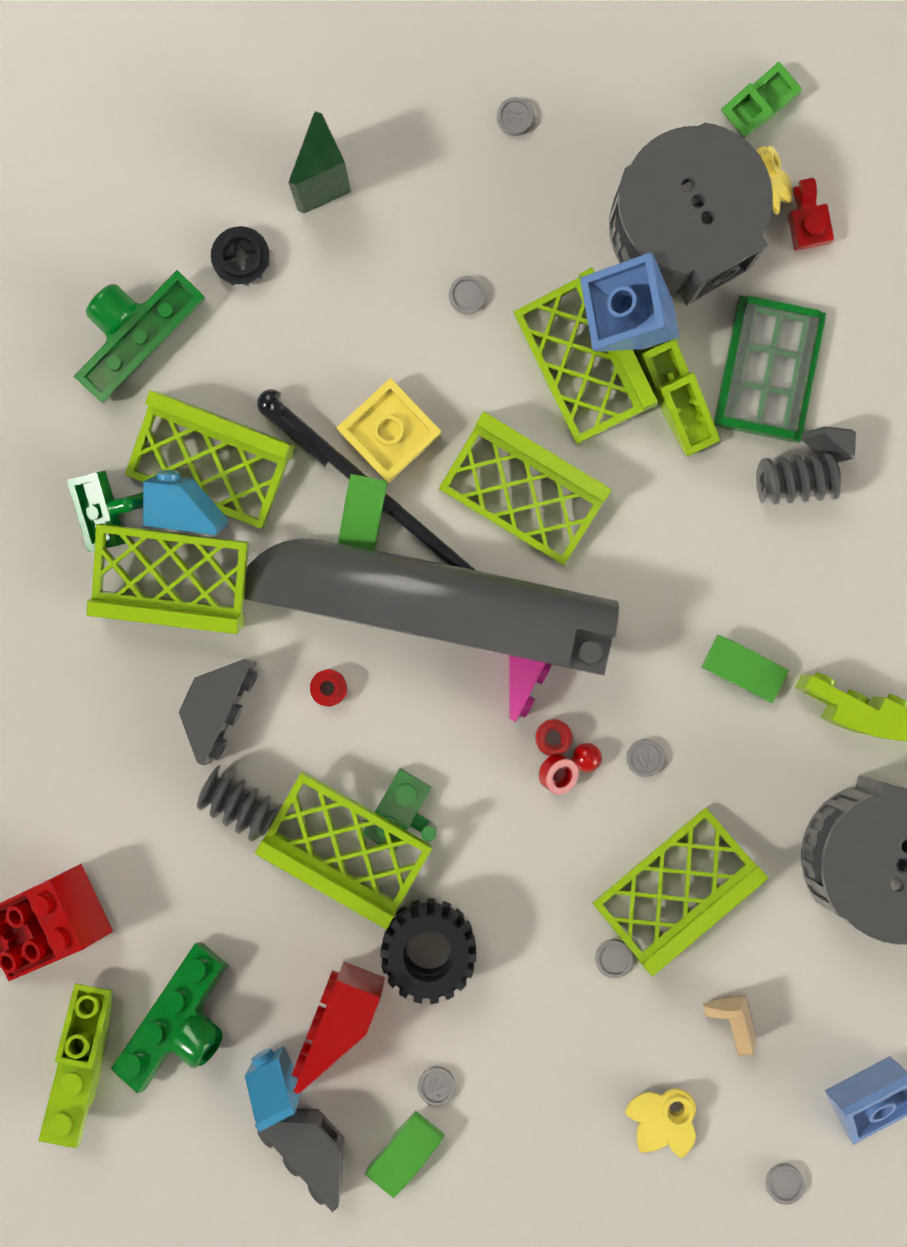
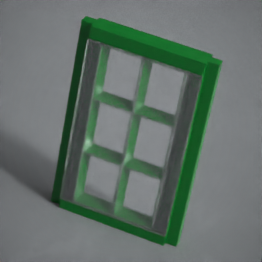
[713,295,826,443]

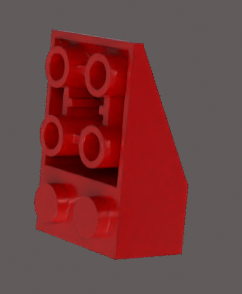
[0,864,114,982]
[291,961,385,1094]

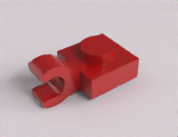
[787,178,834,251]

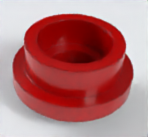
[310,669,347,707]
[535,719,573,756]

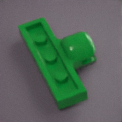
[73,270,205,404]
[111,942,229,1093]

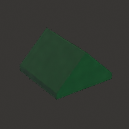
[288,111,351,213]

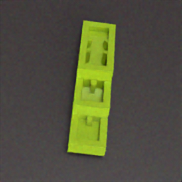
[633,339,721,457]

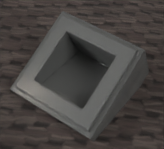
[801,426,856,463]

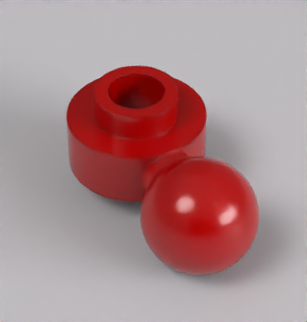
[539,743,602,795]

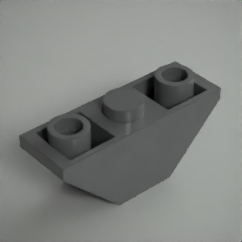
[178,659,259,766]
[255,1108,344,1213]

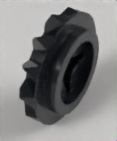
[211,226,270,286]

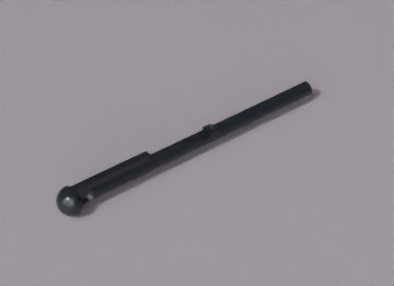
[257,389,477,571]

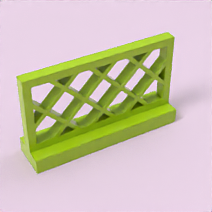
[513,267,658,445]
[125,390,296,529]
[438,411,612,565]
[86,523,249,634]
[254,771,433,930]
[592,807,769,977]

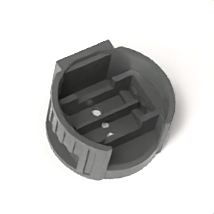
[609,122,773,305]
[801,776,907,945]

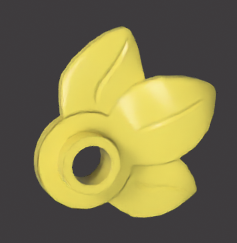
[757,145,793,215]
[625,1088,696,1158]

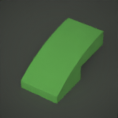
[721,61,802,138]
[338,474,388,550]
[701,634,789,704]
[364,1110,445,1198]

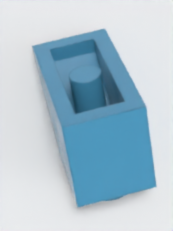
[143,470,228,535]
[245,1046,302,1132]

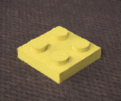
[336,378,441,484]

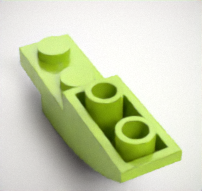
[794,672,907,742]
[38,983,113,1149]

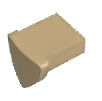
[703,995,757,1056]

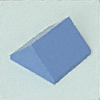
[824,1056,907,1145]

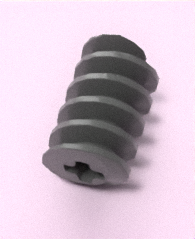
[756,453,841,505]
[196,765,283,842]

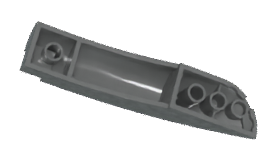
[233,539,619,675]

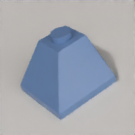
[580,252,680,352]

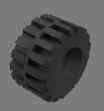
[380,898,477,1004]

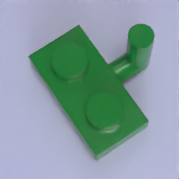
[67,470,143,552]
[363,768,437,850]

